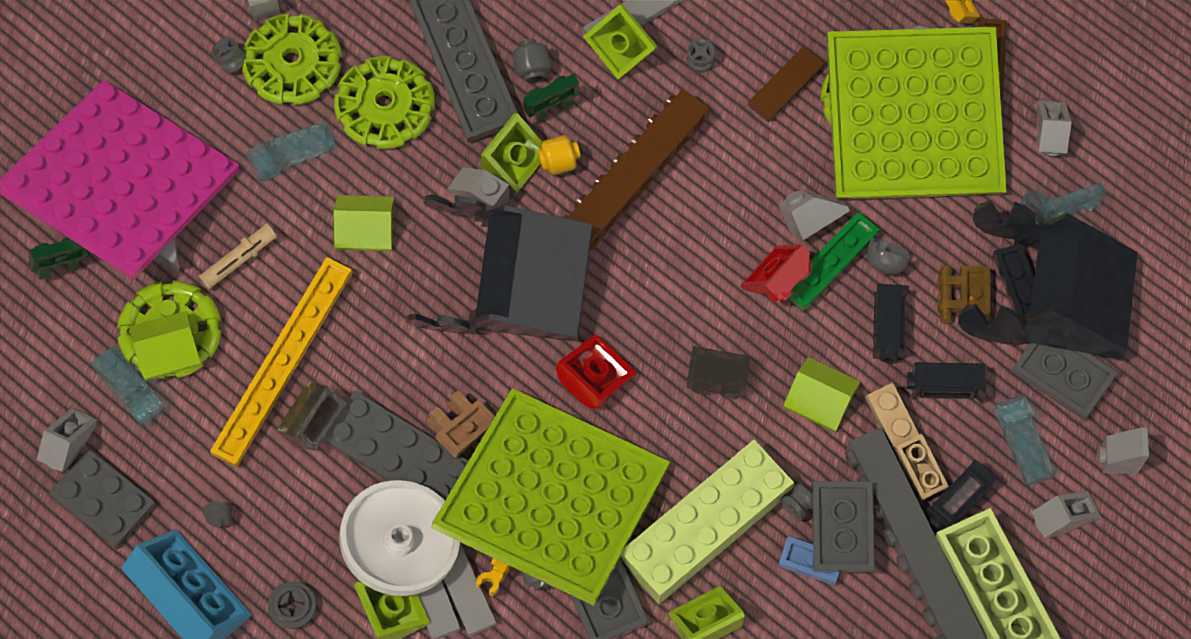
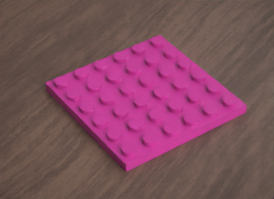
[0,80,239,280]

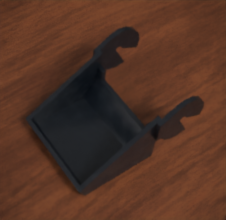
[406,194,593,341]
[958,200,1138,360]

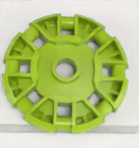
[242,13,342,106]
[334,56,435,149]
[117,280,222,379]

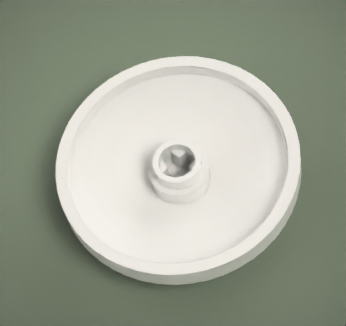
[339,480,460,596]

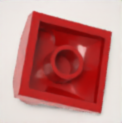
[740,244,812,302]
[555,334,637,409]

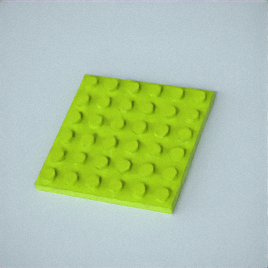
[827,27,1006,200]
[431,388,670,606]

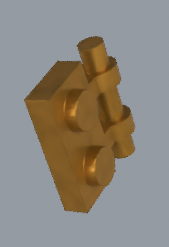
[937,265,990,324]

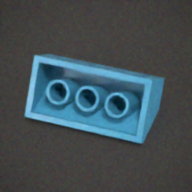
[121,529,252,639]

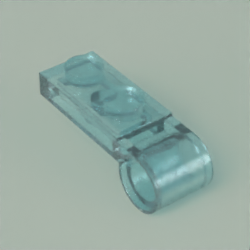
[247,122,336,181]
[1020,182,1106,224]
[90,346,165,427]
[994,394,1056,486]

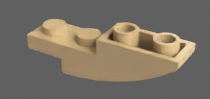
[865,382,949,500]

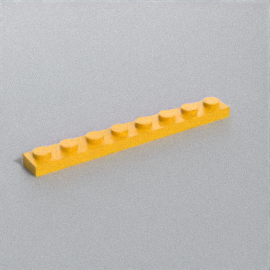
[210,257,352,467]

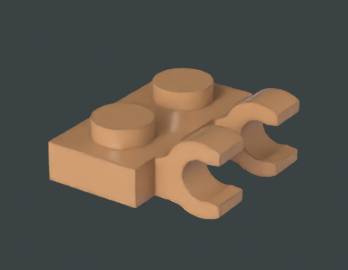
[426,390,495,458]

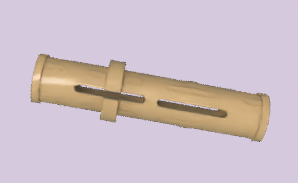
[198,223,277,290]

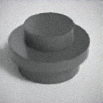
[202,501,232,527]

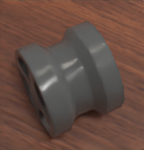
[211,37,246,73]
[686,38,715,73]
[780,484,812,521]

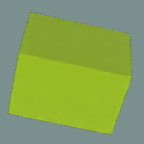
[583,3,657,79]
[481,113,542,193]
[334,195,394,251]
[130,311,201,381]
[783,357,861,433]
[354,581,430,639]
[668,586,745,639]

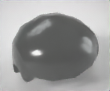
[867,238,911,274]

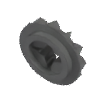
[268,582,316,630]

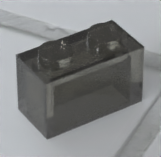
[686,346,751,399]
[277,382,346,451]

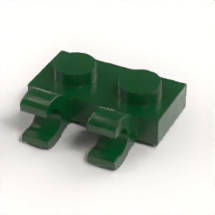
[523,74,579,123]
[28,237,88,280]

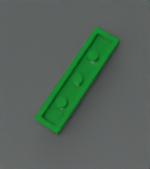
[788,212,880,312]

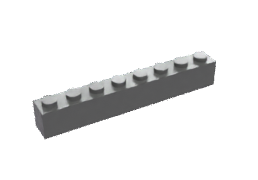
[845,428,986,639]

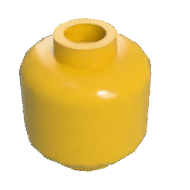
[537,135,581,176]

